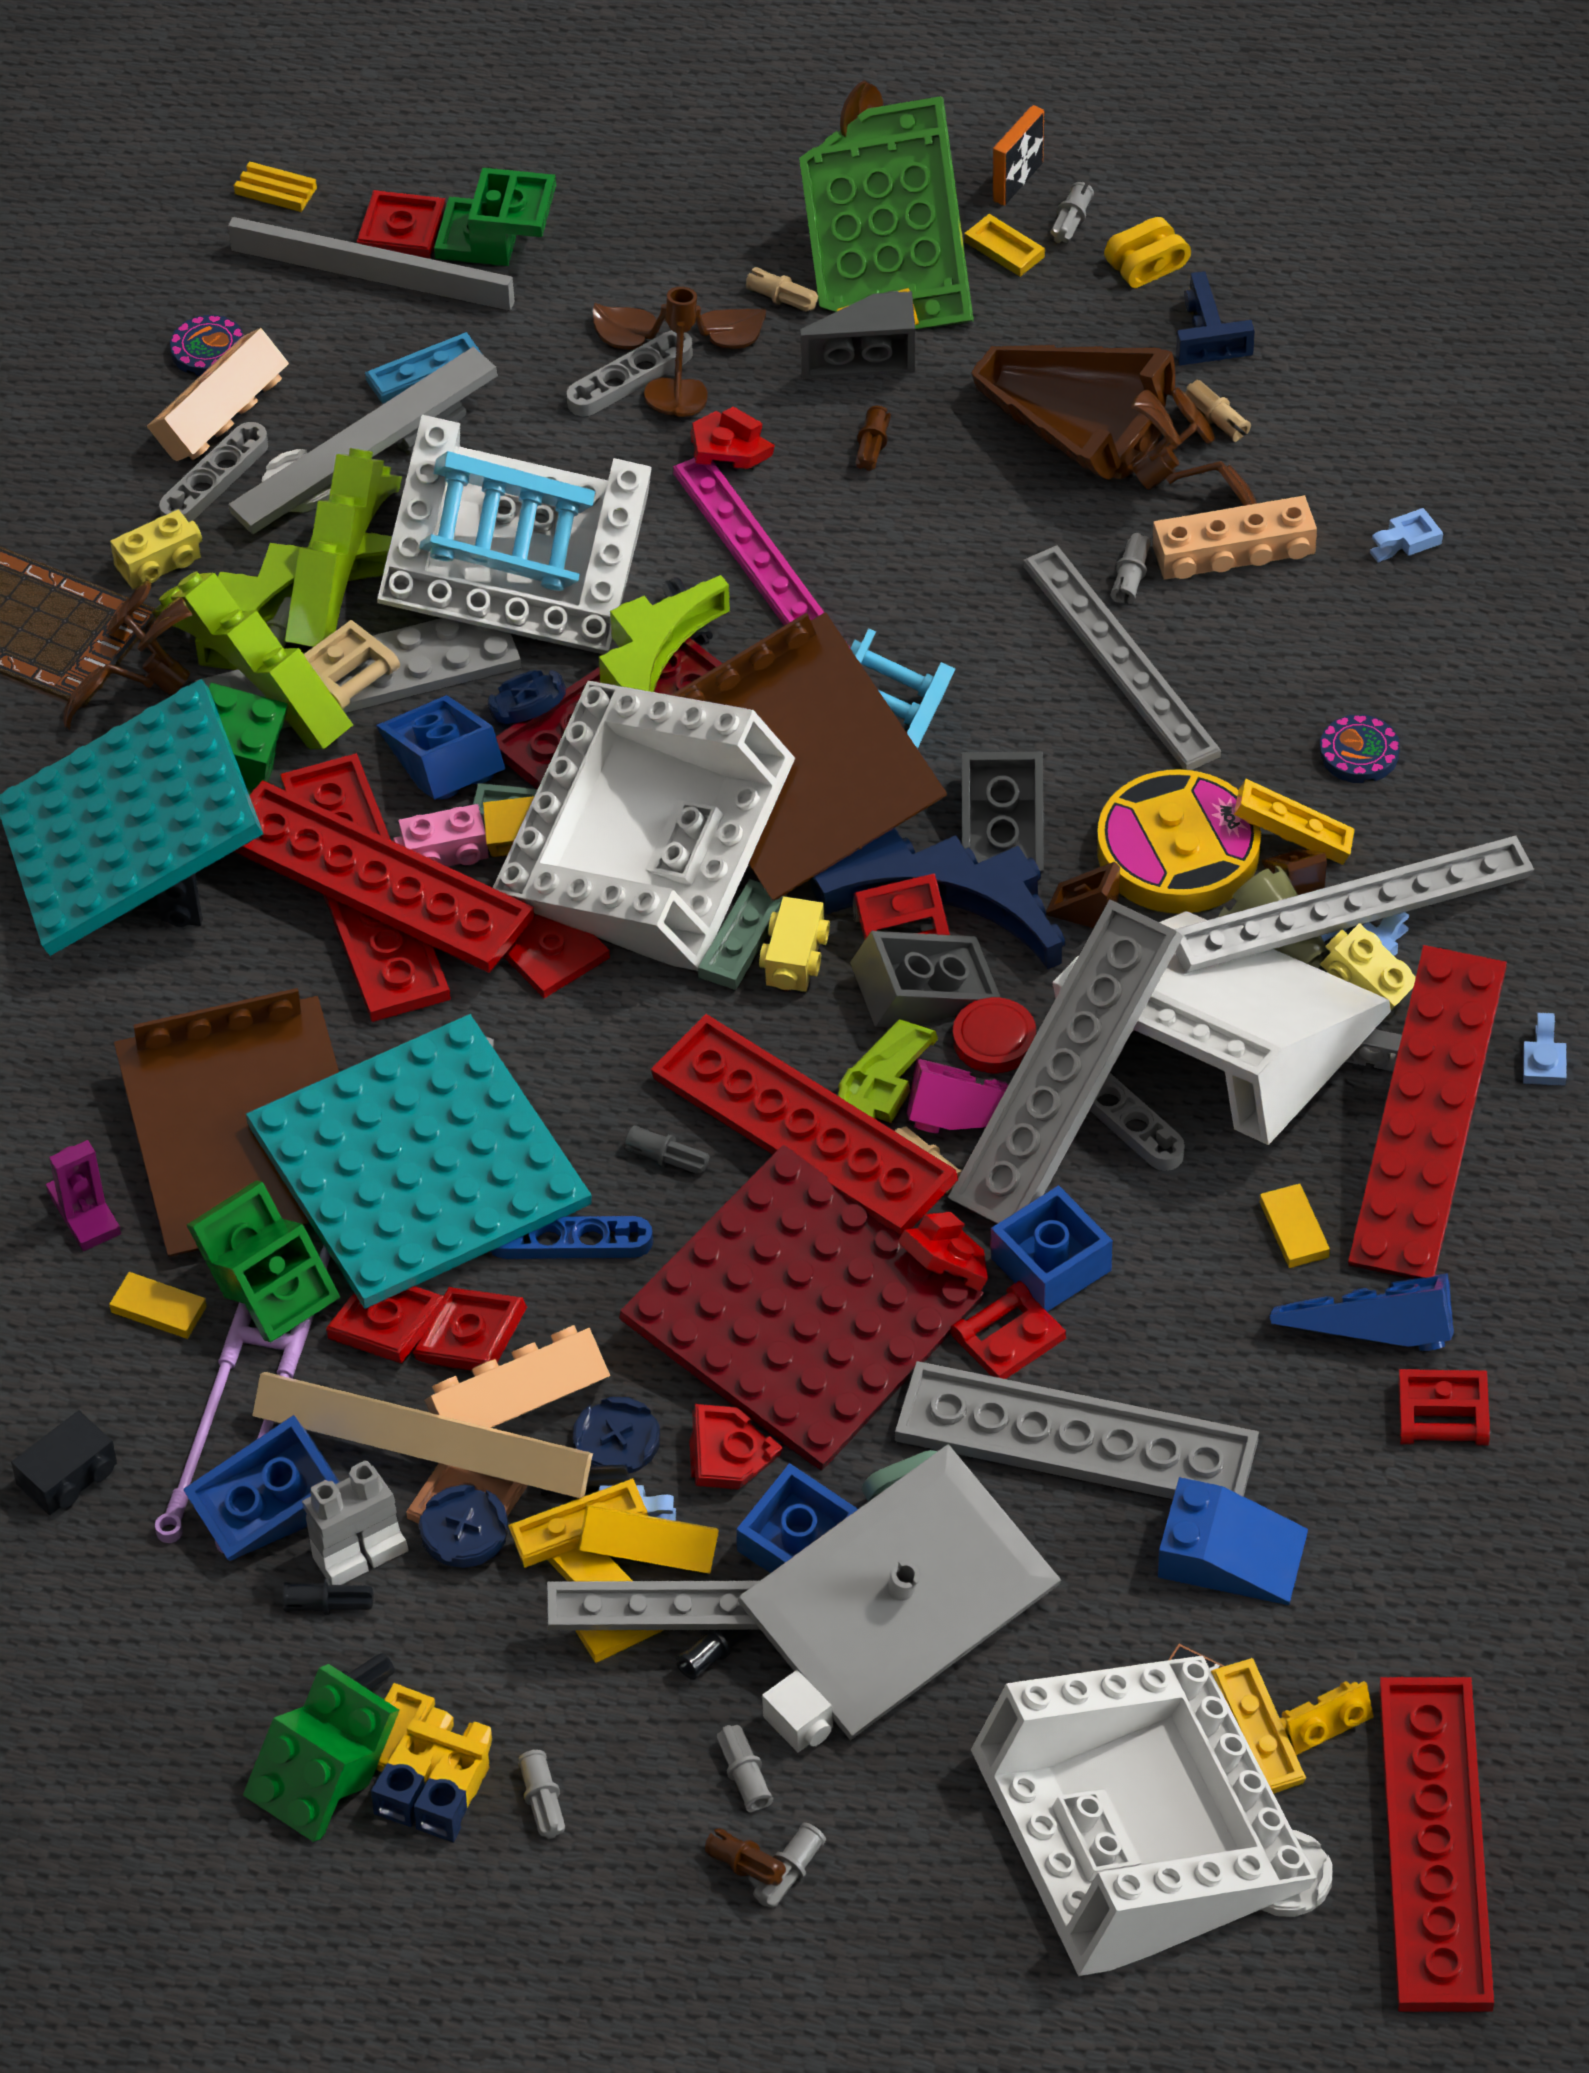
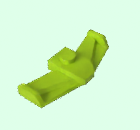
[838,1019,938,1123]

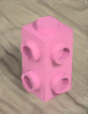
[394,804,489,866]

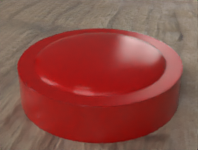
[953,997,1036,1073]

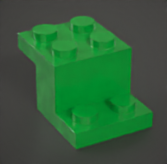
[434,168,556,266]
[209,683,288,795]
[186,1180,340,1343]
[243,1664,400,1842]

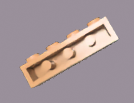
[147,328,289,461]
[1153,495,1317,580]
[424,1325,610,1428]

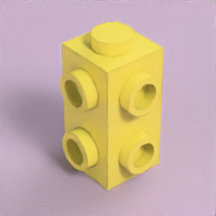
[110,509,202,589]
[759,897,830,992]
[1320,923,1416,1010]

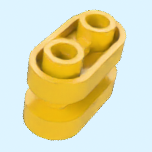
[1104,217,1191,288]

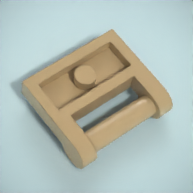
[304,620,400,710]

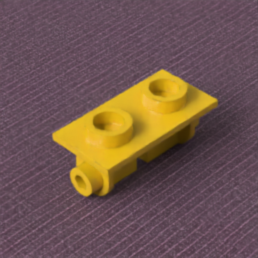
[1280,1681,1374,1755]

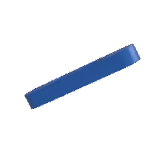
[490,1216,653,1259]

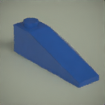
[1270,1273,1454,1351]

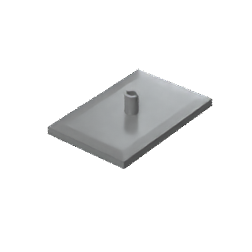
[738,1444,1061,1740]

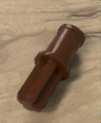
[855,405,891,471]
[705,1828,786,1886]

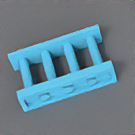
[419,451,595,591]
[850,629,955,749]

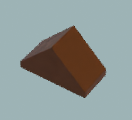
[1262,848,1327,895]
[1046,862,1120,928]

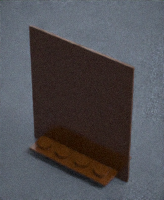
[672,612,947,901]
[114,988,339,1257]

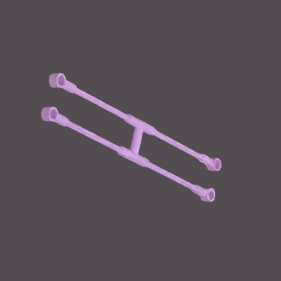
[155,1245,331,1553]

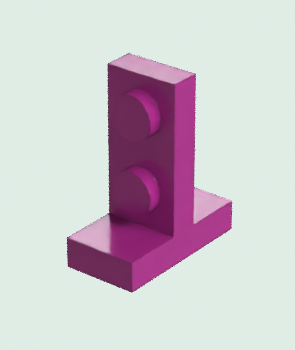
[46,1140,121,1251]

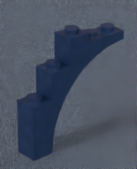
[808,828,1065,969]

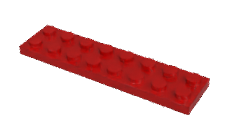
[280,753,451,1022]
[233,780,534,973]
[1348,945,1507,1279]
[651,1014,959,1236]
[1379,1677,1494,2012]

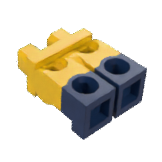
[371,1707,492,1843]

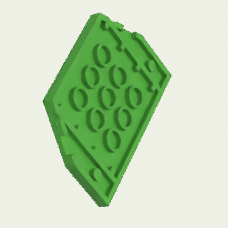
[799,96,974,329]

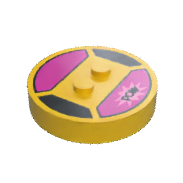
[1097,769,1261,914]

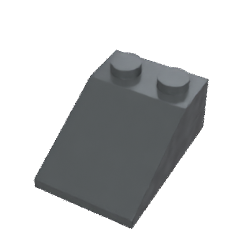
[800,291,915,379]
[962,751,1044,872]
[850,931,1001,1028]

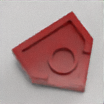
[690,406,775,469]
[898,1212,988,1291]
[689,1404,783,1489]

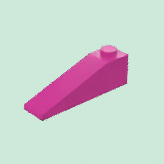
[907,1058,1009,1133]

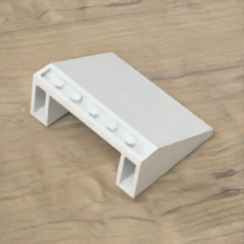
[377,415,652,654]
[493,681,795,971]
[1053,911,1391,1145]
[971,1656,1316,1976]

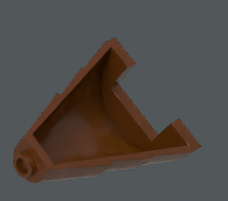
[971,345,1175,480]

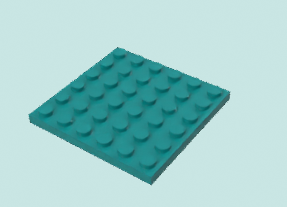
[0,679,264,956]
[246,1014,592,1309]

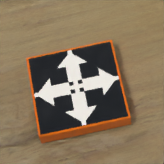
[993,105,1044,205]

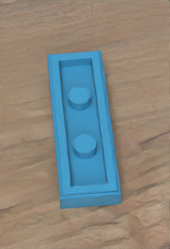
[365,332,483,403]

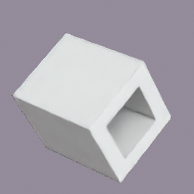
[762,1670,833,1752]

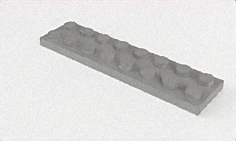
[195,618,521,729]
[948,900,1183,1224]
[895,1361,1259,1499]

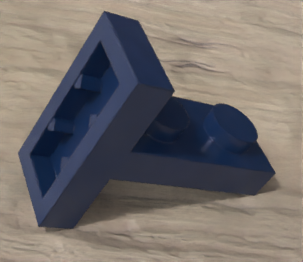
[1176,271,1255,366]

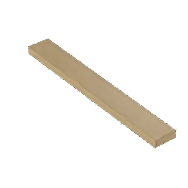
[252,1372,593,1498]

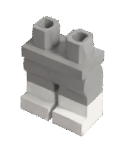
[302,1461,409,1585]

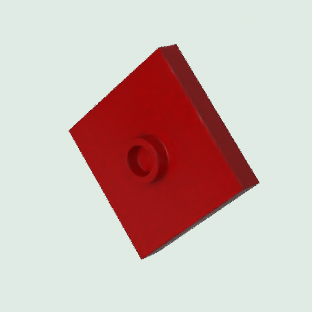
[357,190,446,259]
[503,915,610,998]
[326,1286,445,1363]
[413,1287,527,1370]

